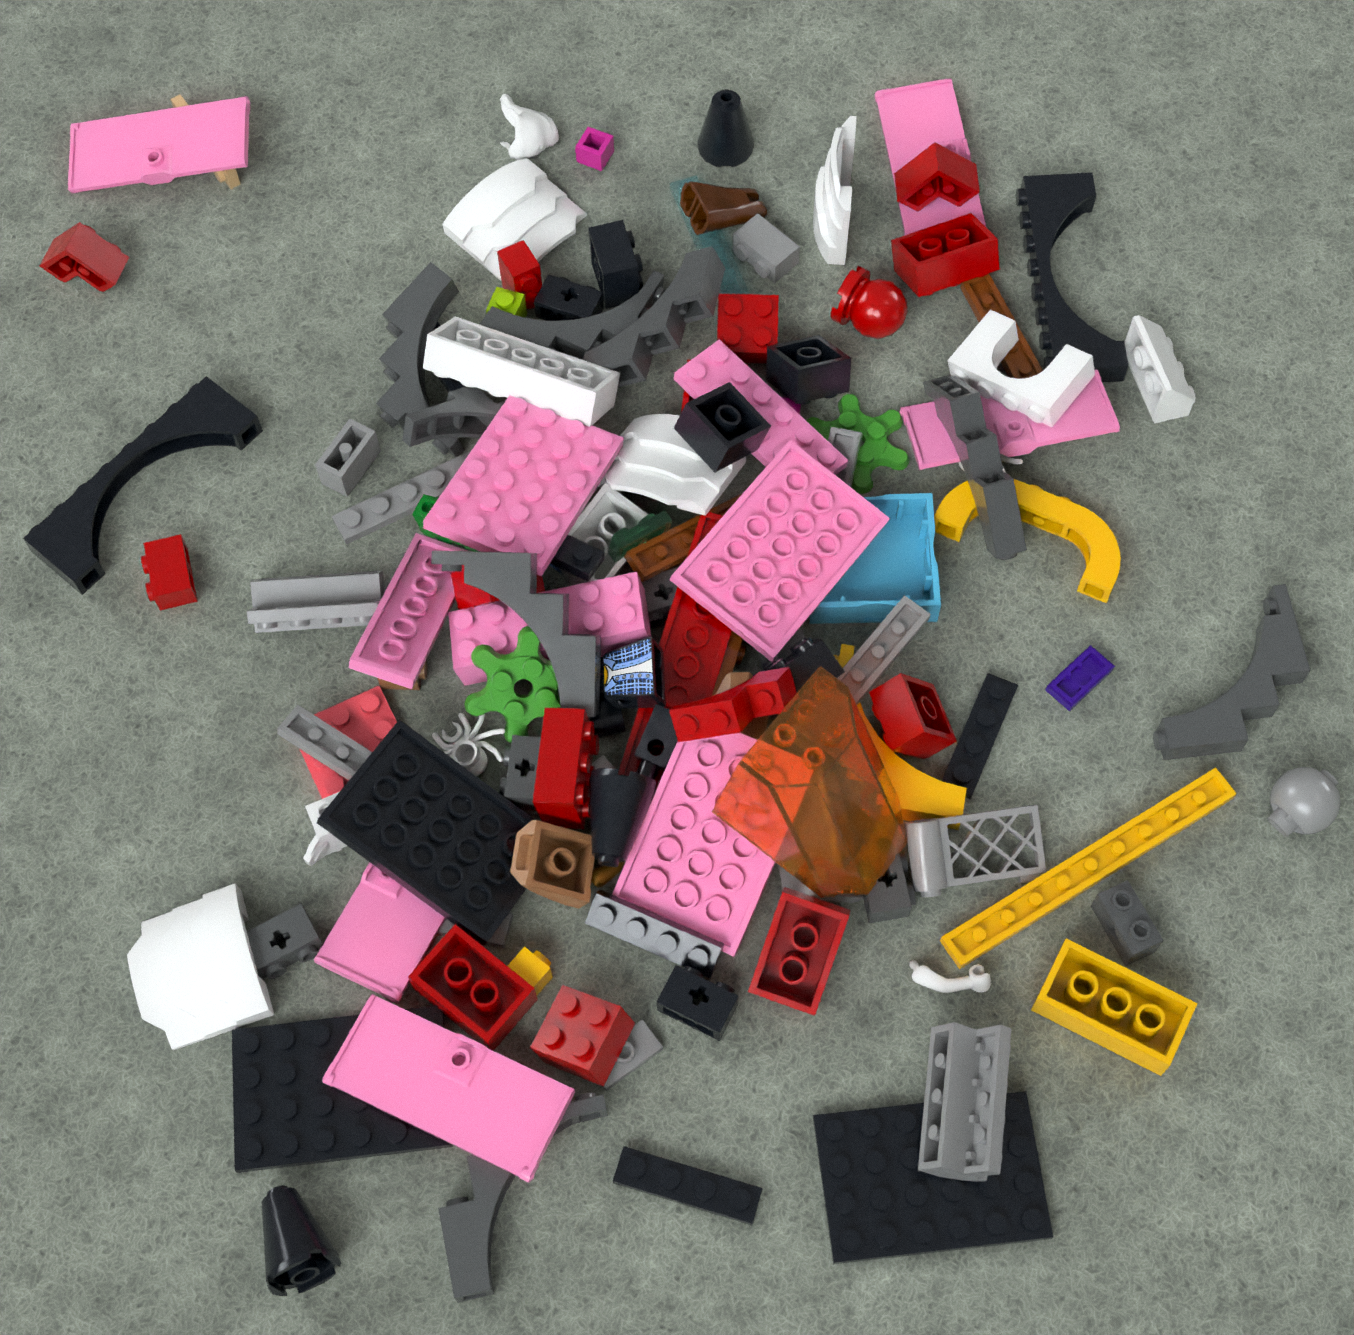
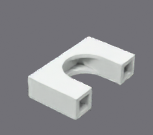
[947,310,1095,427]

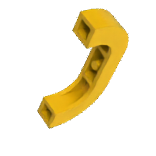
[934,479,1121,603]

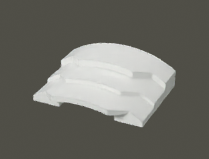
[813,116,856,265]
[443,158,587,280]
[598,414,746,516]
[127,884,274,1050]

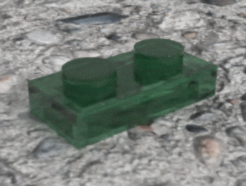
[608,510,672,563]

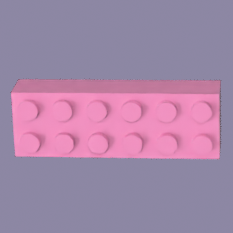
[448,572,651,686]

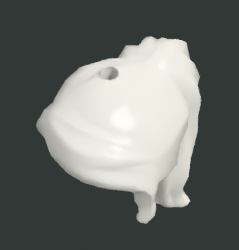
[500,94,559,160]

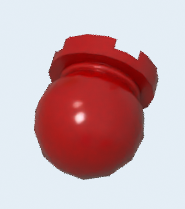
[830,266,908,339]

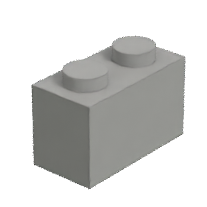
[733,213,800,283]
[315,418,381,497]

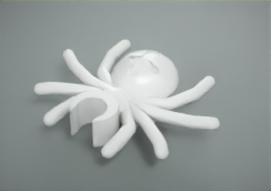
[432,713,505,776]

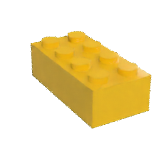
[1031,938,1198,1076]

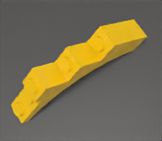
[825,644,967,830]

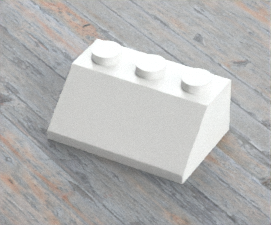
[1124,315,1195,423]
[559,483,656,585]

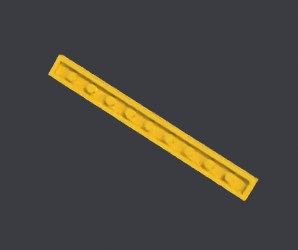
[940,767,1237,970]

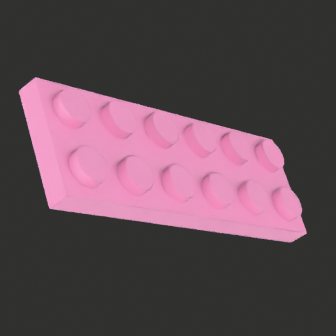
[673,340,848,475]
[349,533,468,689]

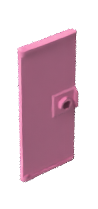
[874,79,986,235]
[68,96,250,193]
[900,370,1120,470]
[314,862,446,1003]
[322,994,575,1183]

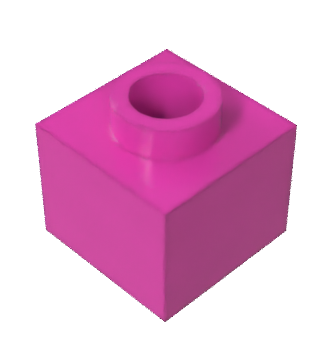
[575,127,614,171]

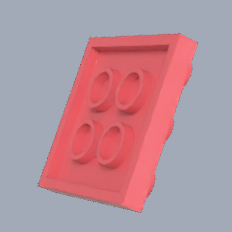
[300,686,397,799]

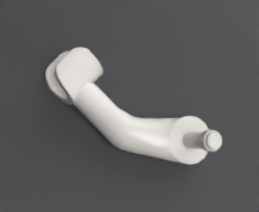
[909,960,991,993]

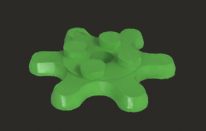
[806,394,910,494]
[464,626,560,744]

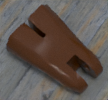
[680,181,767,235]

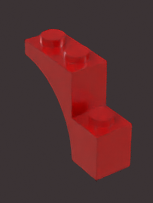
[669,667,798,742]

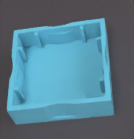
[809,493,941,624]

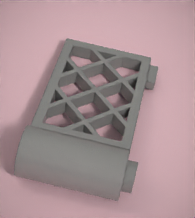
[905,805,1046,897]

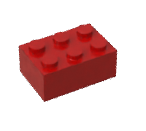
[891,213,1000,297]
[532,708,599,829]
[748,887,851,1016]
[408,924,537,1051]

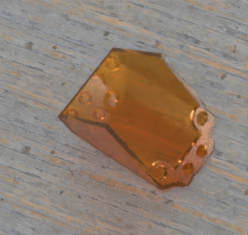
[711,666,907,898]

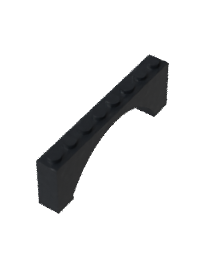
[1016,172,1129,383]
[23,376,263,595]

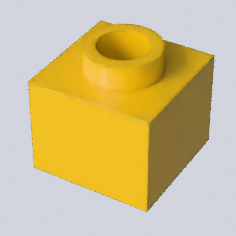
[507,946,553,996]

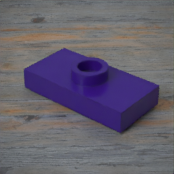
[1045,645,1115,712]

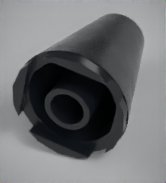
[697,90,754,167]
[589,768,656,867]
[261,1185,341,1296]

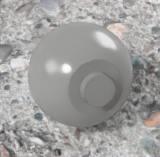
[1267,767,1341,837]

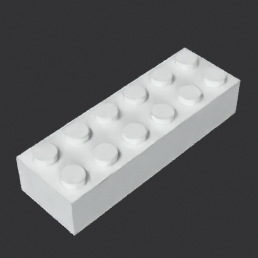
[423,316,620,427]

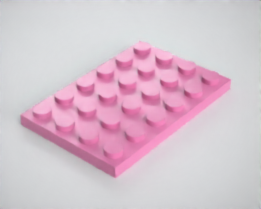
[423,395,624,576]
[670,440,890,662]
[612,733,817,957]

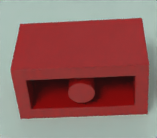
[497,240,542,309]
[141,534,198,610]

